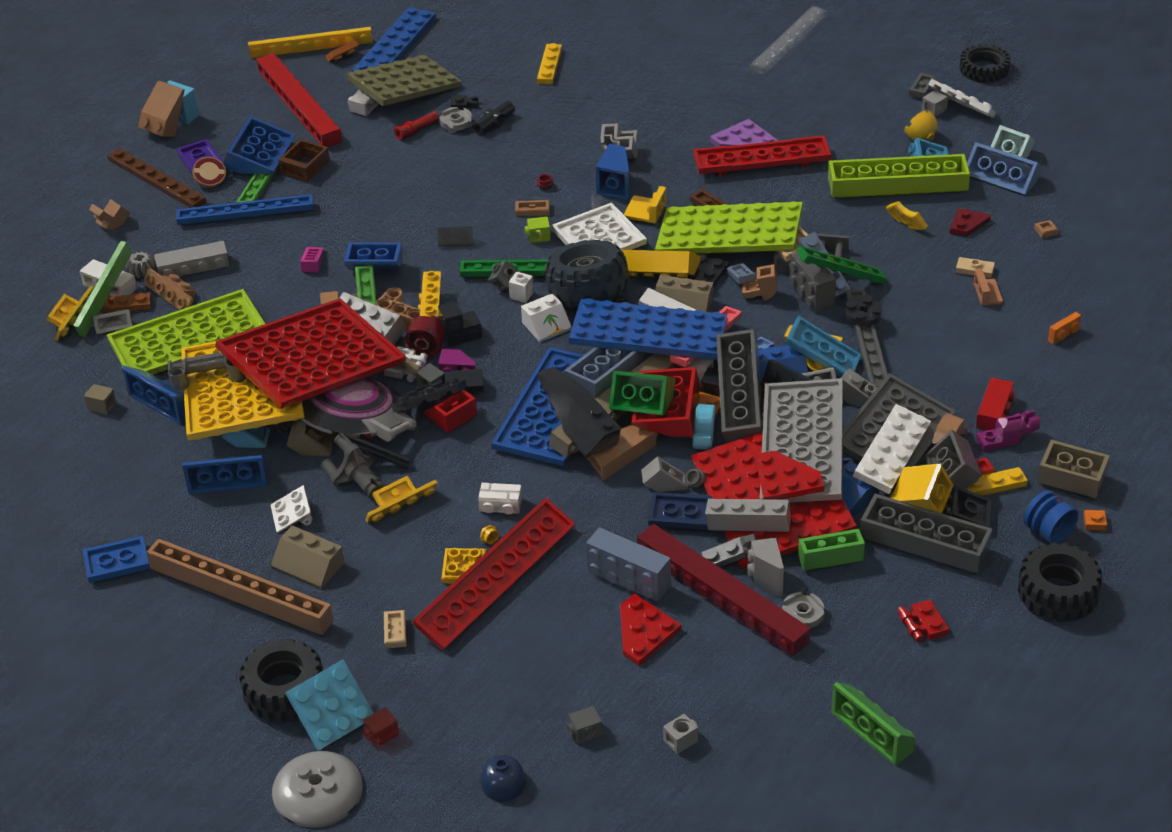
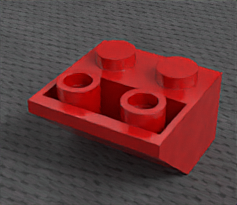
[424,389,477,433]

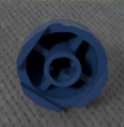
[480,755,526,802]

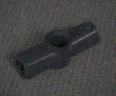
[472,100,515,135]

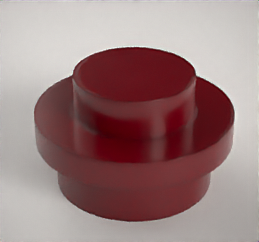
[537,174,553,189]

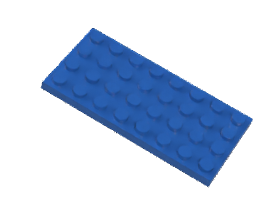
[569,299,727,360]
[491,347,584,467]

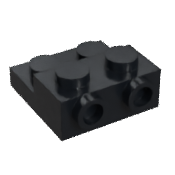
[942,485,991,528]

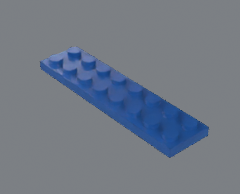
[352,7,436,72]

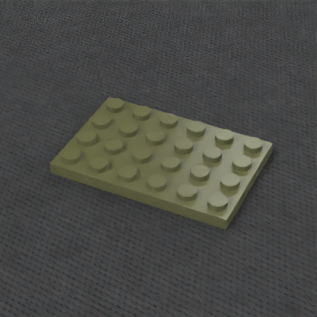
[347,55,462,106]

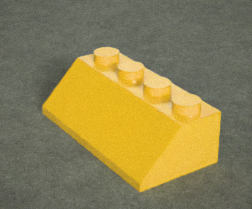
[622,250,701,278]

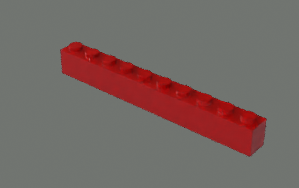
[256,53,342,147]

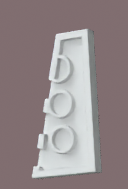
[928,79,996,118]

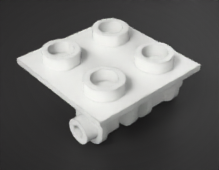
[271,485,312,533]

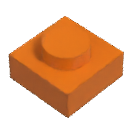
[1083,510,1107,531]

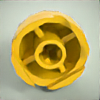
[904,110,938,141]

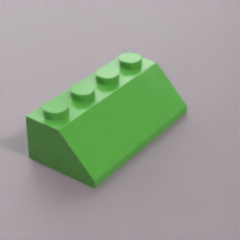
[831,682,916,766]

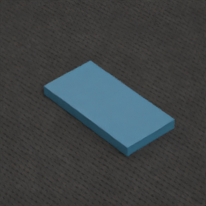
[785,316,861,377]

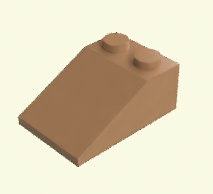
[138,81,185,137]

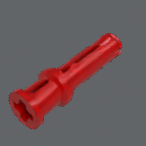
[394,111,440,140]

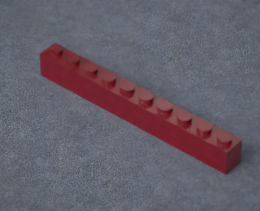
[637,524,811,656]

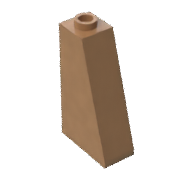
[586,425,658,480]

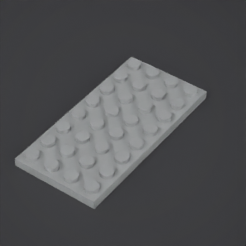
[760,378,843,503]

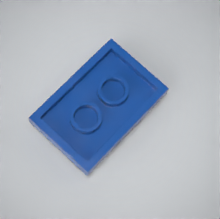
[83,536,150,583]

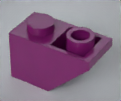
[438,349,476,373]

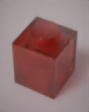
[363,707,399,747]

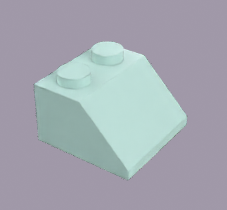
[991,125,1035,158]

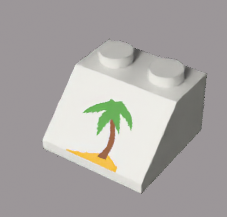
[521,294,572,342]

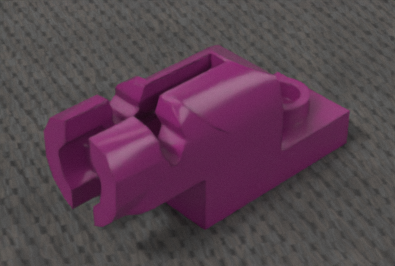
[976,410,1040,451]

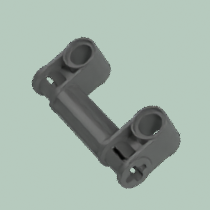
[168,352,245,391]

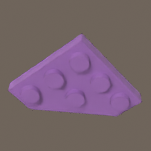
[710,119,778,147]

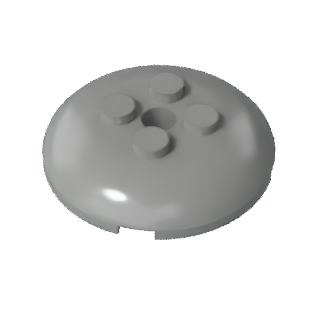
[272,751,363,828]

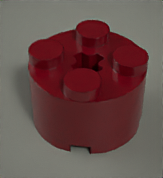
[404,316,445,358]

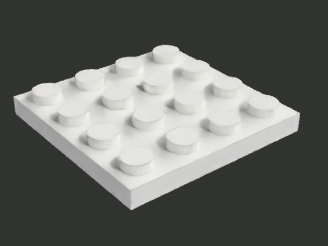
[552,203,647,250]

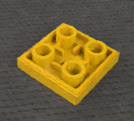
[441,548,486,583]

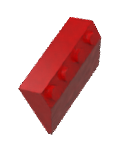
[631,367,700,437]

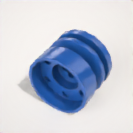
[1023,490,1079,544]

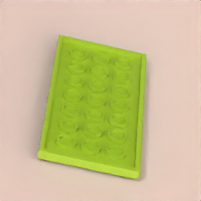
[655,201,803,254]
[107,289,265,375]

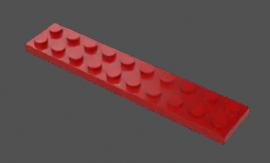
[412,498,576,652]

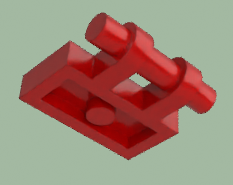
[897,599,949,642]

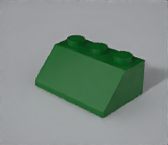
[609,370,675,415]

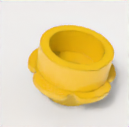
[480,525,499,545]

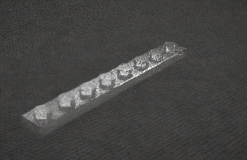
[750,6,826,74]

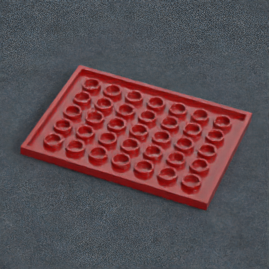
[216,298,406,409]
[691,432,857,570]

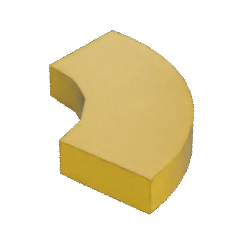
[886,201,928,230]

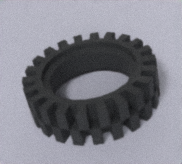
[959,44,1011,83]

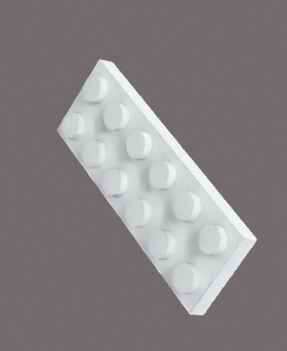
[853,404,931,494]

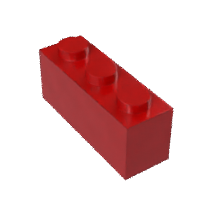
[976,377,1016,431]

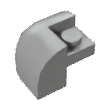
[601,123,638,159]

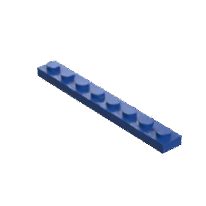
[176,194,314,225]

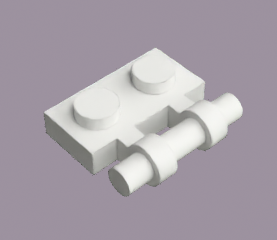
[384,346,428,382]

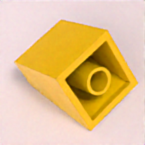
[890,464,953,513]

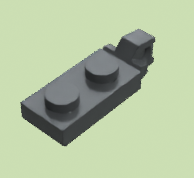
[702,534,757,567]

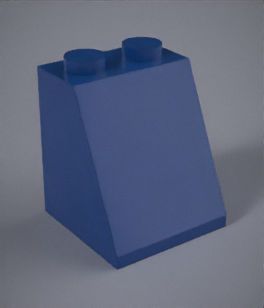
[596,144,630,200]

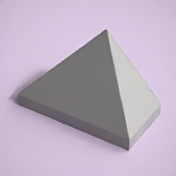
[93,309,132,334]

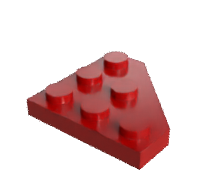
[754,451,824,500]
[620,593,682,666]

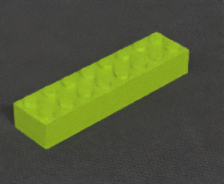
[828,154,970,198]

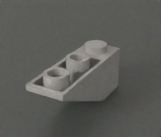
[841,368,877,407]

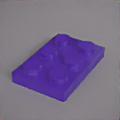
[176,139,226,176]

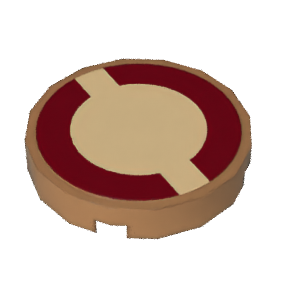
[192,157,226,189]

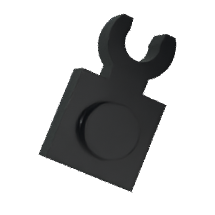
[451,95,479,110]

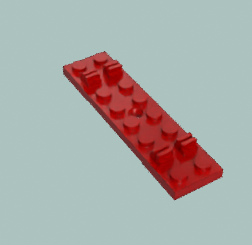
[693,135,831,176]

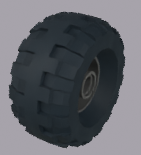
[545,240,629,308]

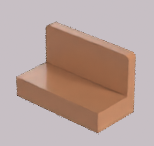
[973,269,1003,306]

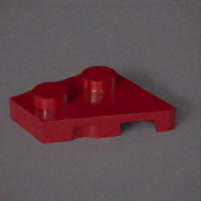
[949,208,991,237]

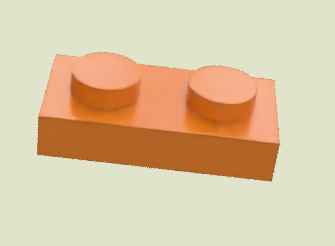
[325,40,358,62]
[1048,312,1081,344]

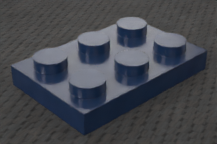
[648,492,713,530]

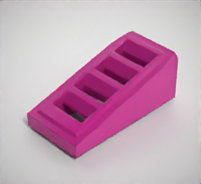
[300,247,324,272]

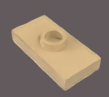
[956,257,995,278]
[384,610,406,648]

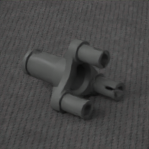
[320,433,385,498]

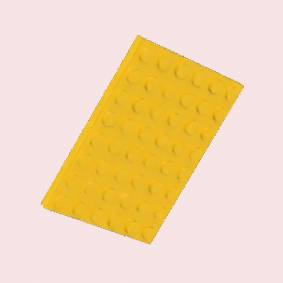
[181,341,304,441]

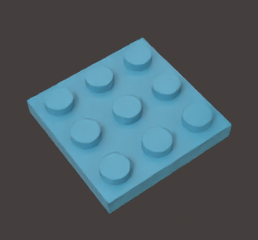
[285,660,375,751]

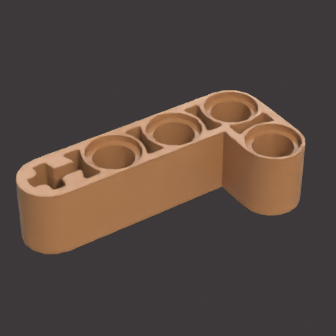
[376,287,421,330]

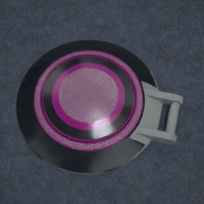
[300,376,416,441]

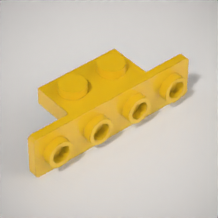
[418,271,441,318]
[46,285,94,342]
[365,476,438,523]

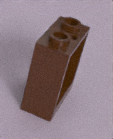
[278,139,330,182]

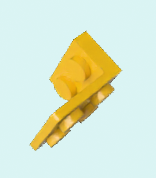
[624,186,666,224]

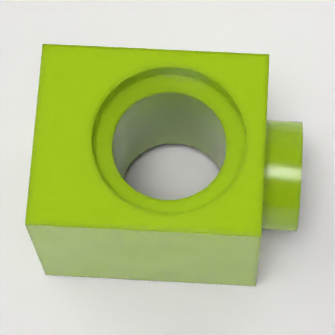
[524,217,551,243]

